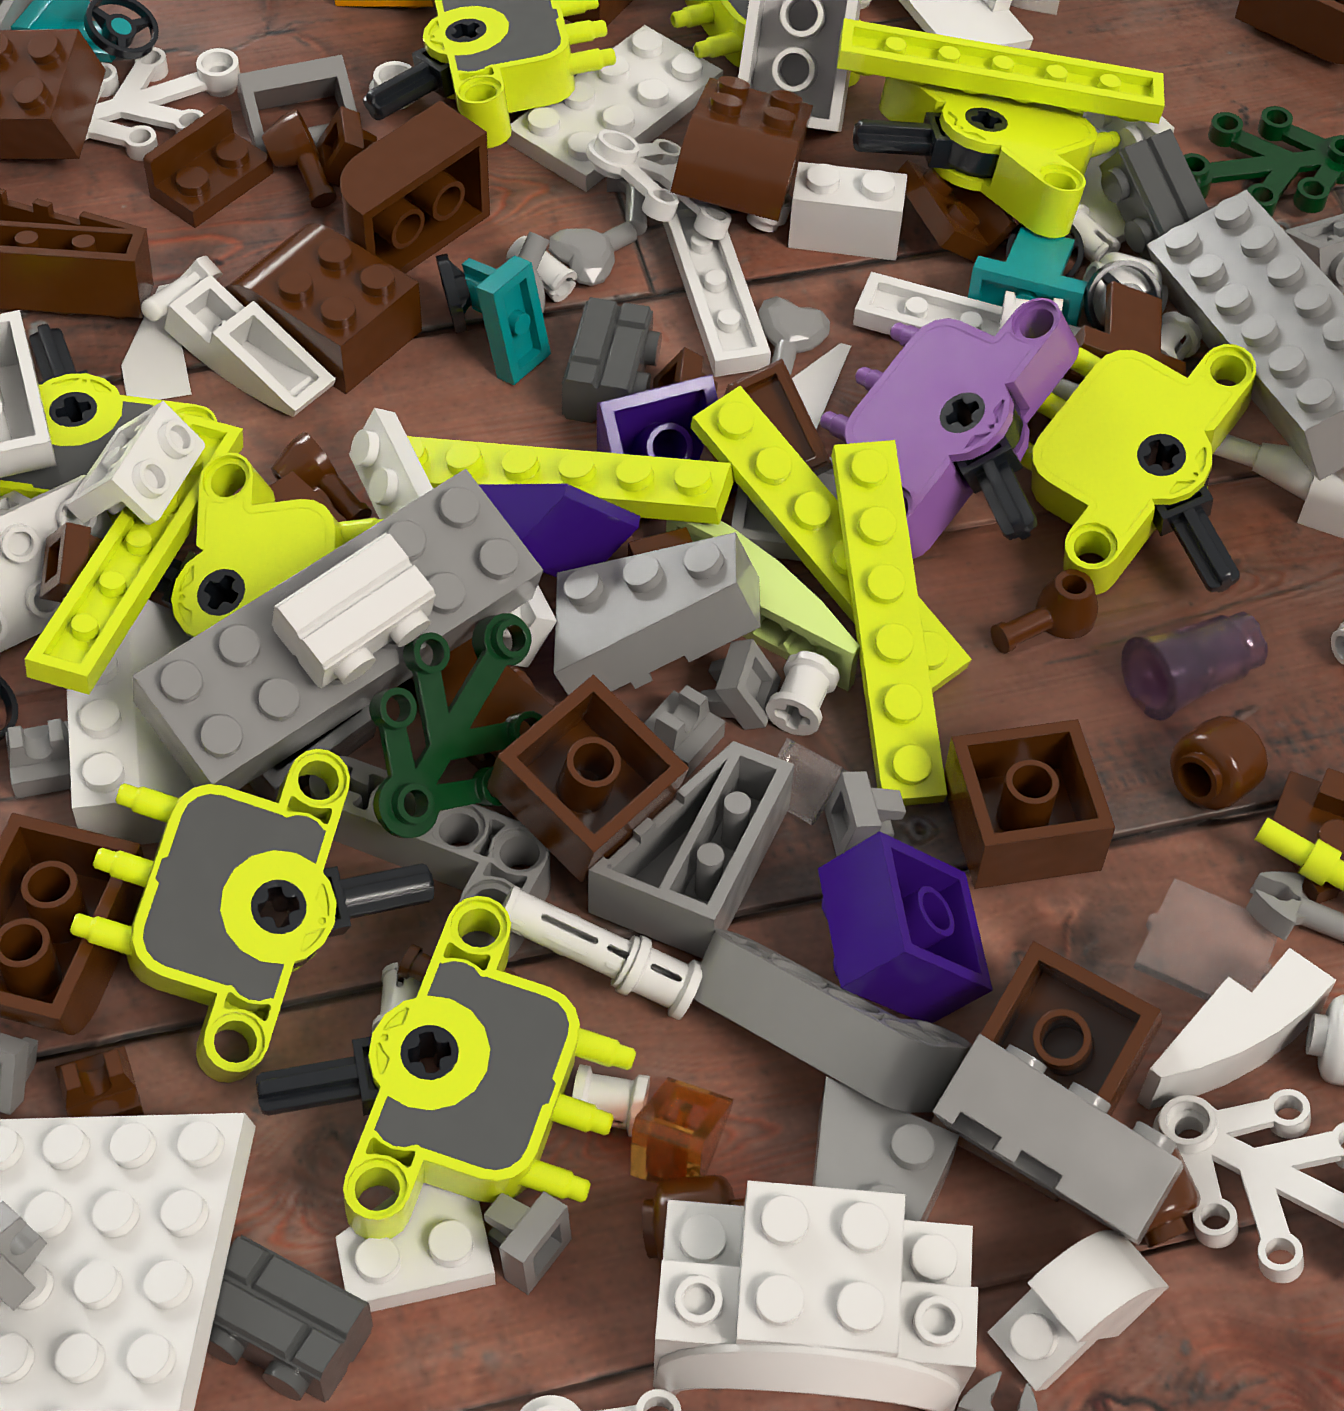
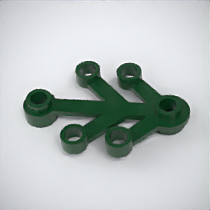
[1184,106,1344,217]
[369,613,543,838]

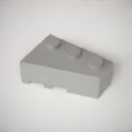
[554,532,761,695]
[588,741,794,959]
[932,1033,1183,1246]
[812,1076,959,1222]

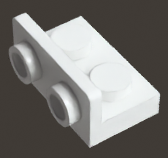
[66,401,205,525]

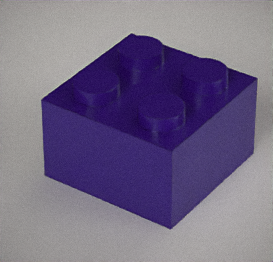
[818,831,993,1023]

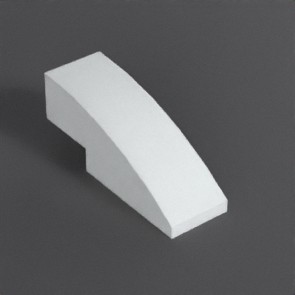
[164,275,336,417]
[1137,948,1336,1110]

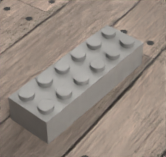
[1146,190,1344,481]
[133,469,543,790]

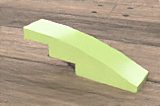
[666,520,860,691]

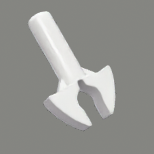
[141,256,223,321]

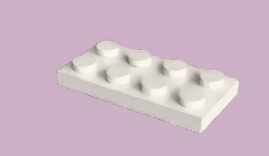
[507,25,723,192]

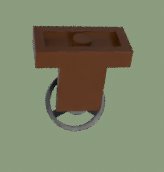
[1063,260,1186,384]

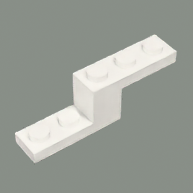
[349,408,557,667]

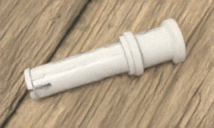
[502,885,703,1020]

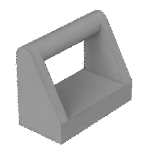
[237,55,357,155]

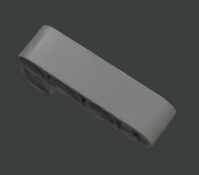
[309,756,551,959]
[693,929,972,1113]

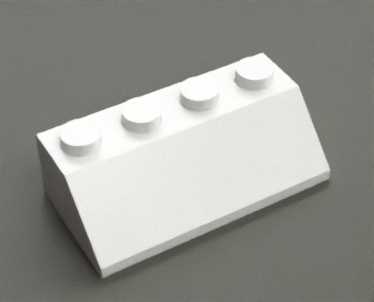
[63,598,195,845]

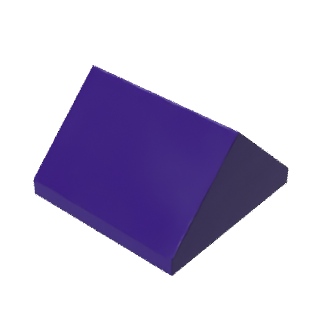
[597,374,738,492]
[479,484,640,577]

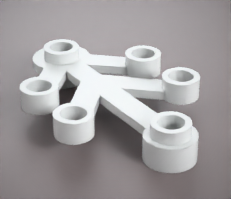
[85,47,240,161]
[586,129,792,240]
[1153,1089,1344,1283]

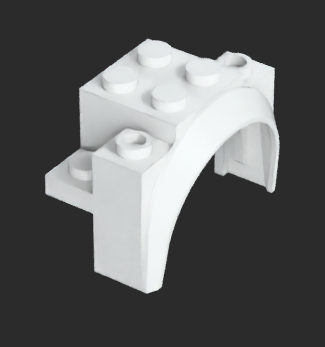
[653,1181,978,1411]

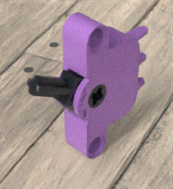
[820,298,1079,559]

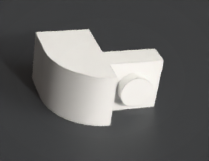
[988,1230,1169,1391]

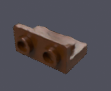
[143,104,274,228]
[896,160,1016,262]

